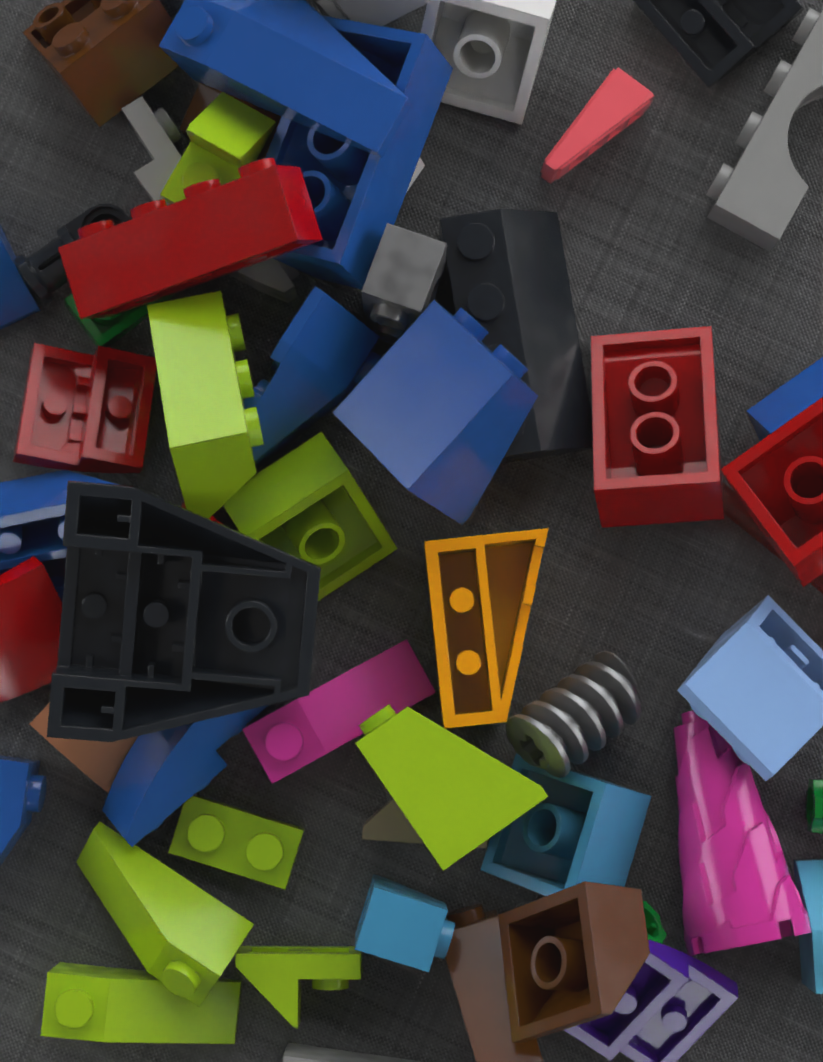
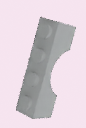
[706,8,823,252]

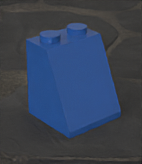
[332,300,538,525]

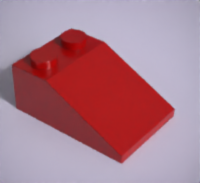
[591,326,724,528]

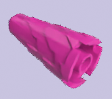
[673,710,811,956]

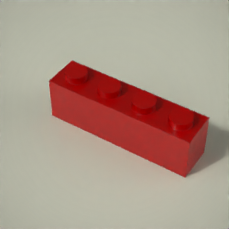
[58,158,323,319]

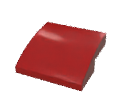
[13,343,157,473]
[0,556,62,703]

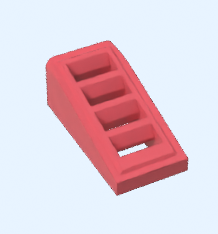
[541,67,654,184]

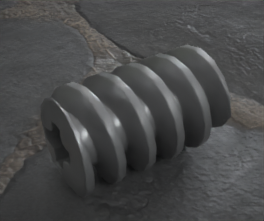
[505,651,642,778]

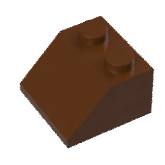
[498,881,650,1043]

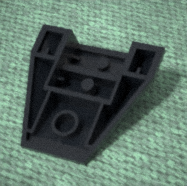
[47,481,321,742]

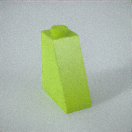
[355,704,549,871]

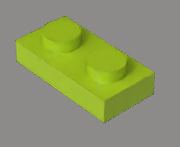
[168,794,305,890]

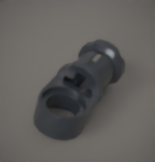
[14,204,131,304]

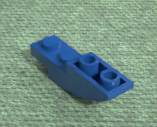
[102,705,268,847]

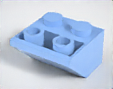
[677,595,823,781]

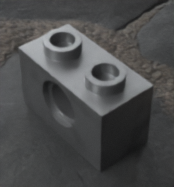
[361,223,447,345]

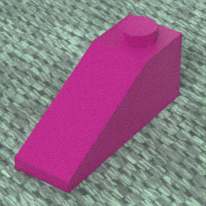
[242,639,436,784]

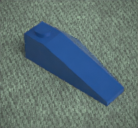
[159,0,413,158]

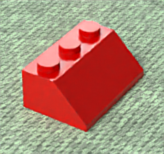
[720,397,823,587]

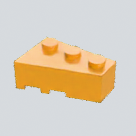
[424,528,549,729]

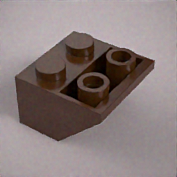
[22,0,179,127]

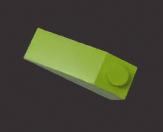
[76,821,254,1007]
[40,962,242,1044]

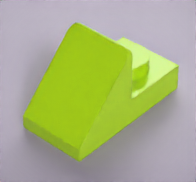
[160,92,277,204]
[235,946,362,1029]

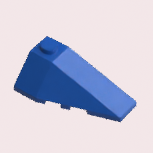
[243,286,382,470]

